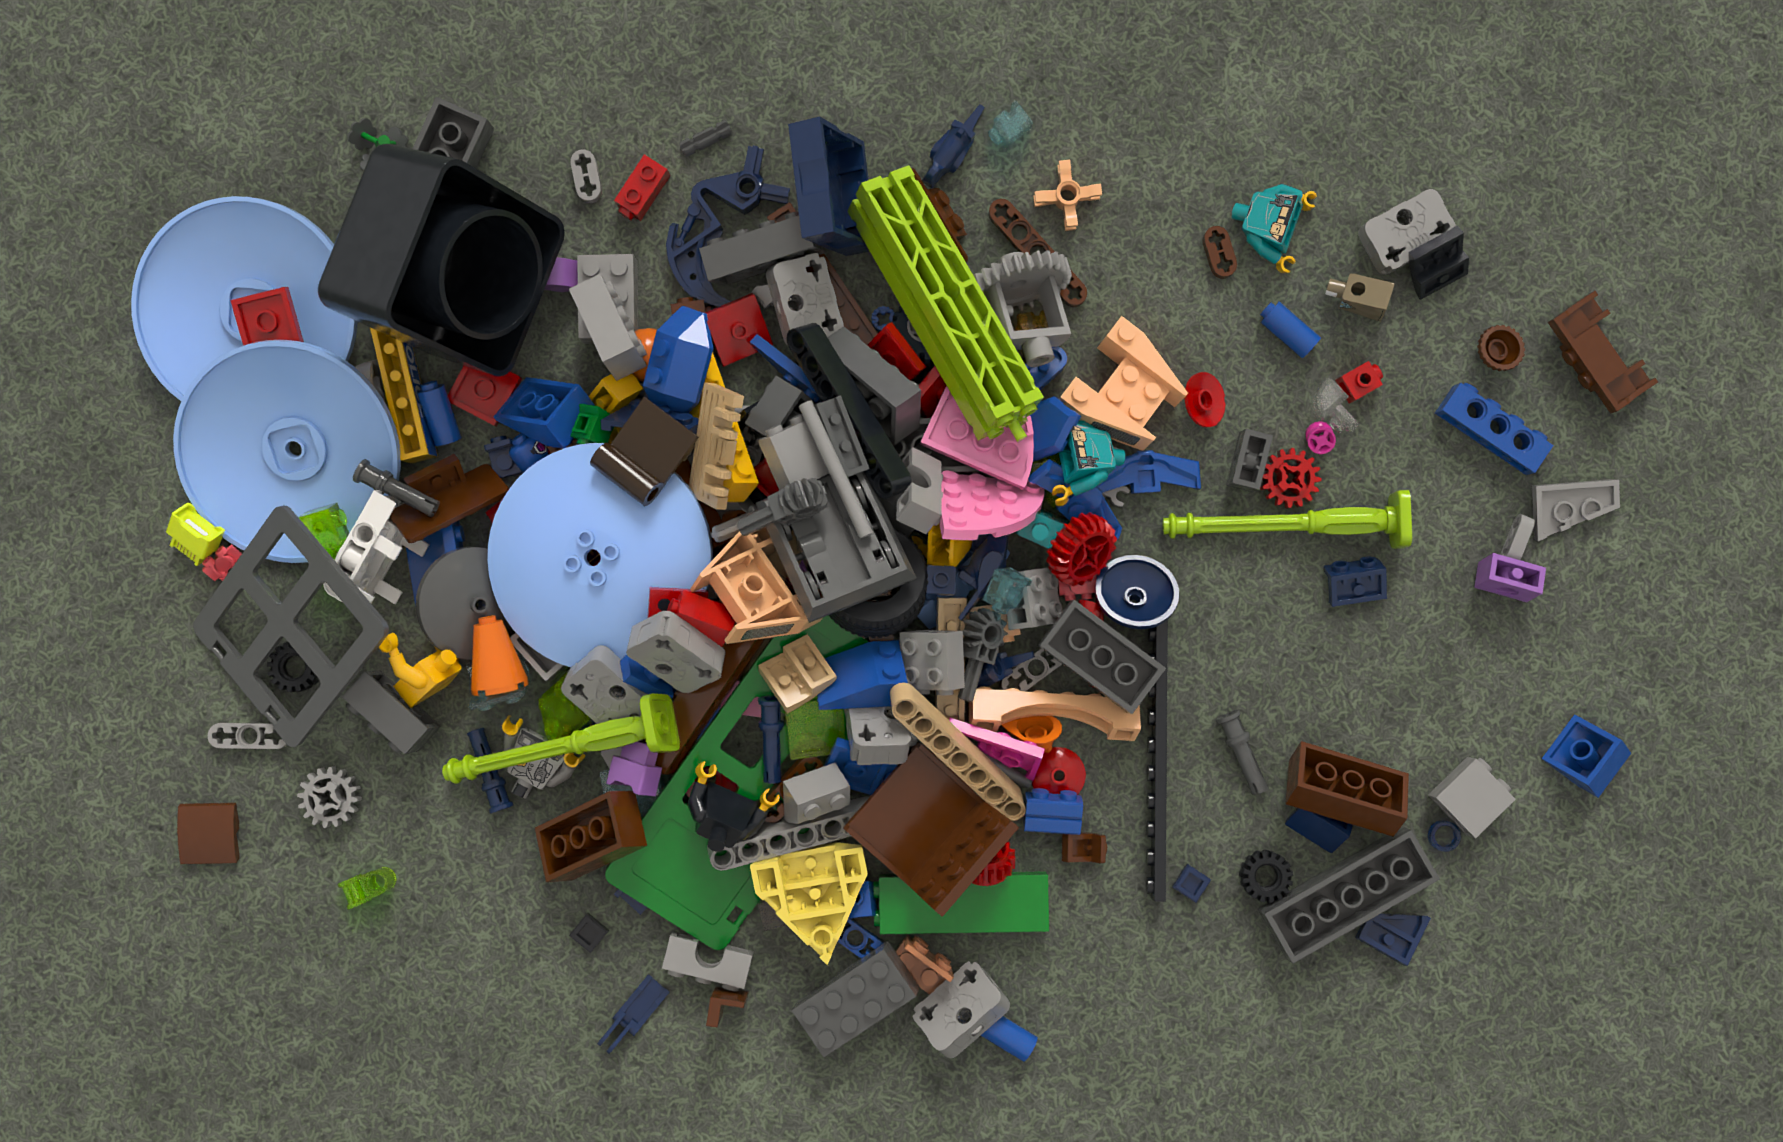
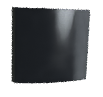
[1409,226,1469,300]

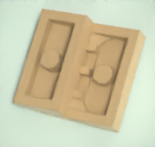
[758,634,837,714]

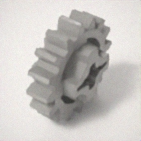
[297,766,362,828]

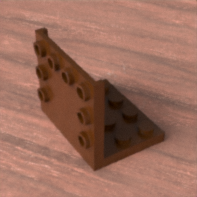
[843,741,1019,917]

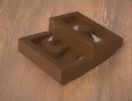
[177,803,239,864]

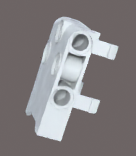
[323,490,429,604]

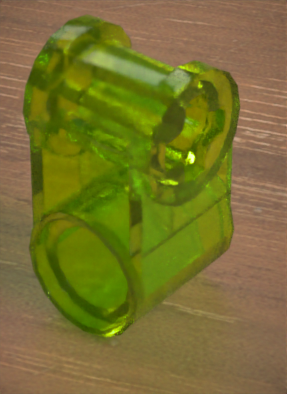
[337,867,397,910]

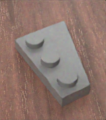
[1532,479,1620,541]

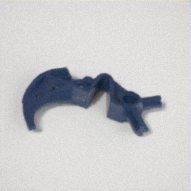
[666,146,790,307]

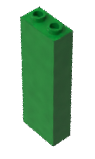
[873,871,1049,934]

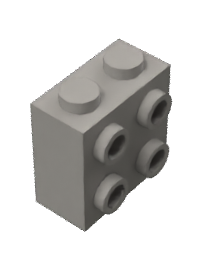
[758,414,829,490]
[1001,568,1062,630]
[900,630,965,696]
[1428,757,1516,839]

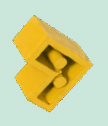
[588,374,643,443]

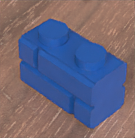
[1023,788,1083,835]

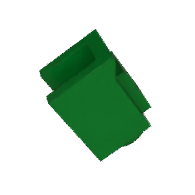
[570,404,614,445]

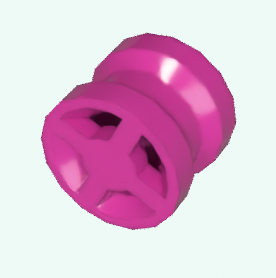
[1305,421,1336,454]

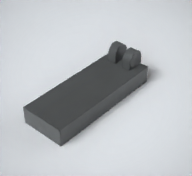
[814,395,869,477]

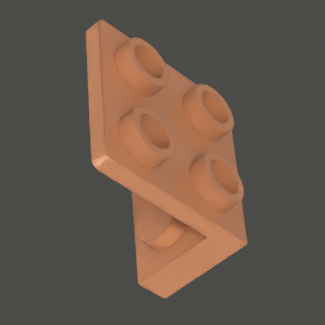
[895,935,954,995]

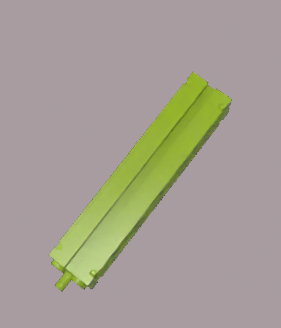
[847,165,1044,442]

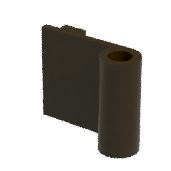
[590,397,699,506]

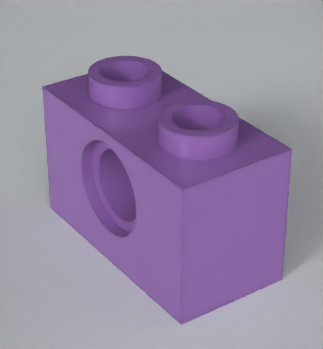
[1474,553,1546,602]

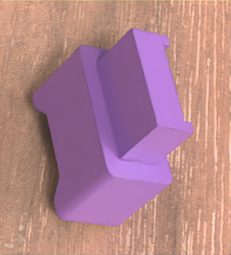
[606,741,662,796]

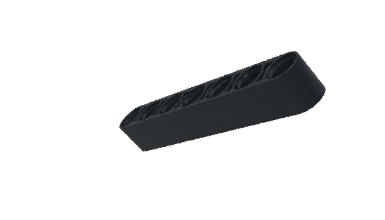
[786,323,912,499]

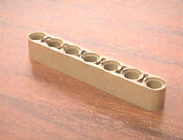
[890,682,1026,821]

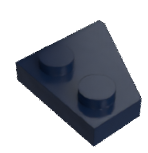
[1355,913,1431,966]

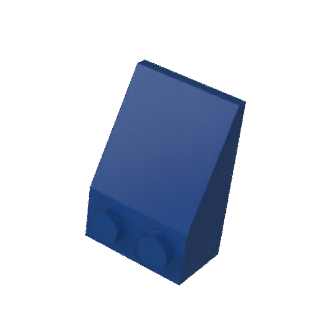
[493,377,595,449]
[817,640,908,710]

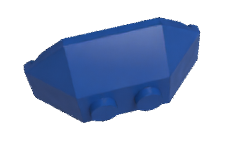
[643,306,713,413]

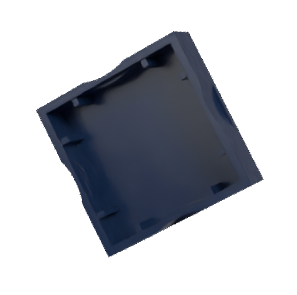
[788,117,870,256]

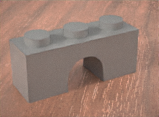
[896,447,943,534]
[662,931,754,991]

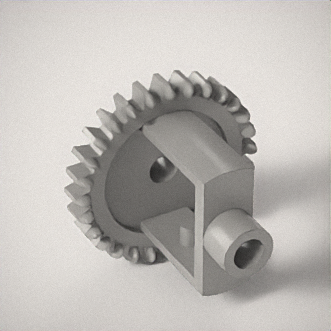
[973,250,1072,367]

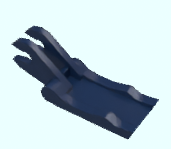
[597,974,670,1054]

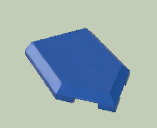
[1030,397,1081,462]

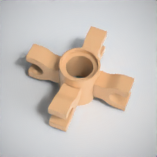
[1033,160,1102,231]

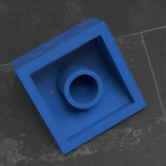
[1542,714,1631,798]

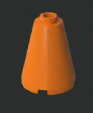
[471,615,529,696]

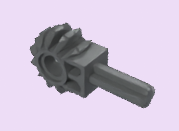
[737,478,828,536]
[958,608,1008,702]

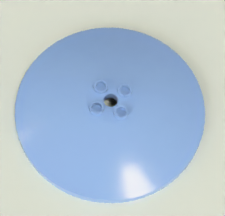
[131,196,358,401]
[173,340,401,563]
[487,443,713,667]

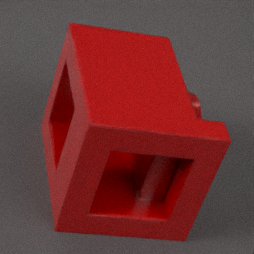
[1335,361,1383,404]

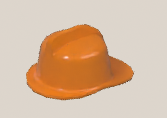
[1002,716,1062,753]

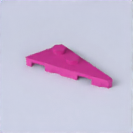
[949,718,1045,781]

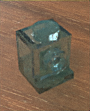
[988,101,1033,149]
[983,567,1032,614]

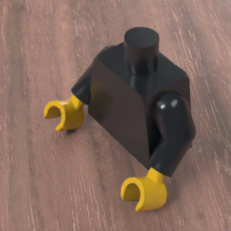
[688,761,780,852]

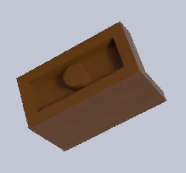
[706,987,749,1028]

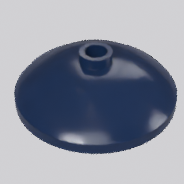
[1095,555,1179,629]

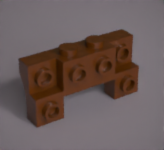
[1548,291,1658,414]

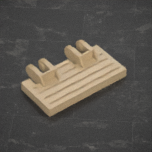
[689,383,744,510]

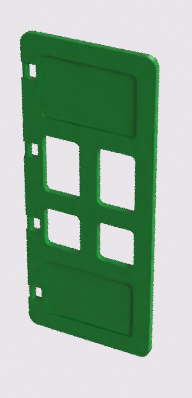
[605,615,869,950]

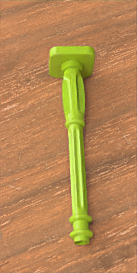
[1162,490,1412,549]
[442,693,680,784]

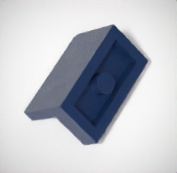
[1285,808,1353,853]

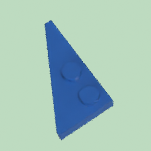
[750,334,822,404]

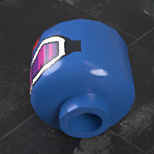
[509,433,551,473]

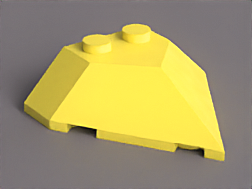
[750,842,868,965]

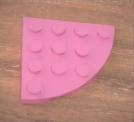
[920,386,1034,490]
[940,470,1044,540]

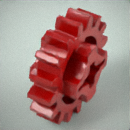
[1260,448,1322,509]

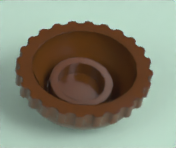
[1477,325,1525,372]

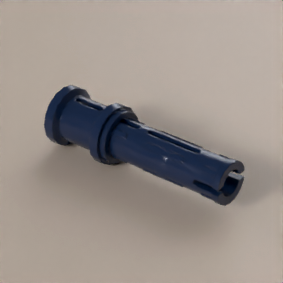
[758,695,784,784]
[467,728,514,814]

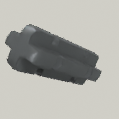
[679,120,732,157]

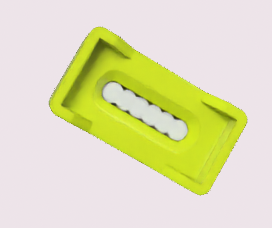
[166,503,225,566]

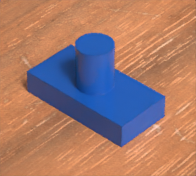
[620,655,674,698]

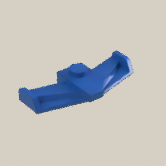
[1098,450,1201,494]
[1028,459,1122,540]

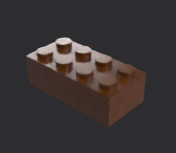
[1285,741,1409,837]
[535,791,647,882]

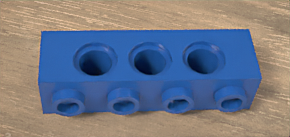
[1435,383,1554,475]

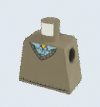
[1325,274,1395,322]

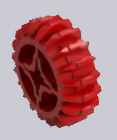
[1046,512,1117,587]

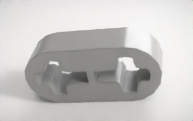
[571,149,602,203]
[1500,514,1535,560]

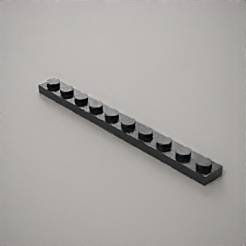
[1146,620,1168,902]

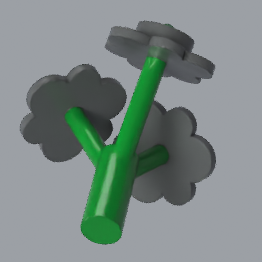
[347,118,409,171]

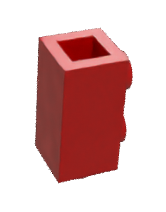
[614,154,670,221]
[667,589,735,647]

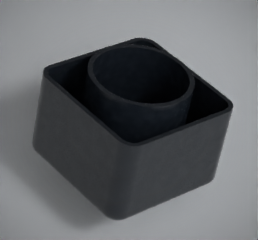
[318,144,565,377]

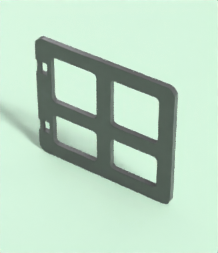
[193,505,389,747]

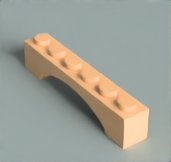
[969,687,1141,741]

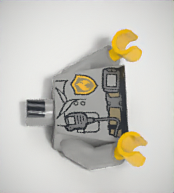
[502,715,585,799]

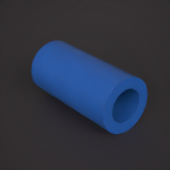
[1260,302,1321,358]
[417,380,462,446]
[981,1016,1038,1062]

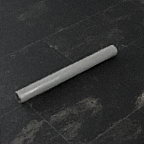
[799,400,873,539]

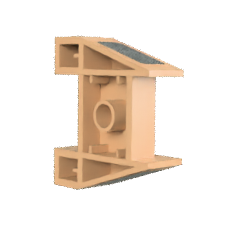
[1059,316,1188,451]
[690,527,823,644]

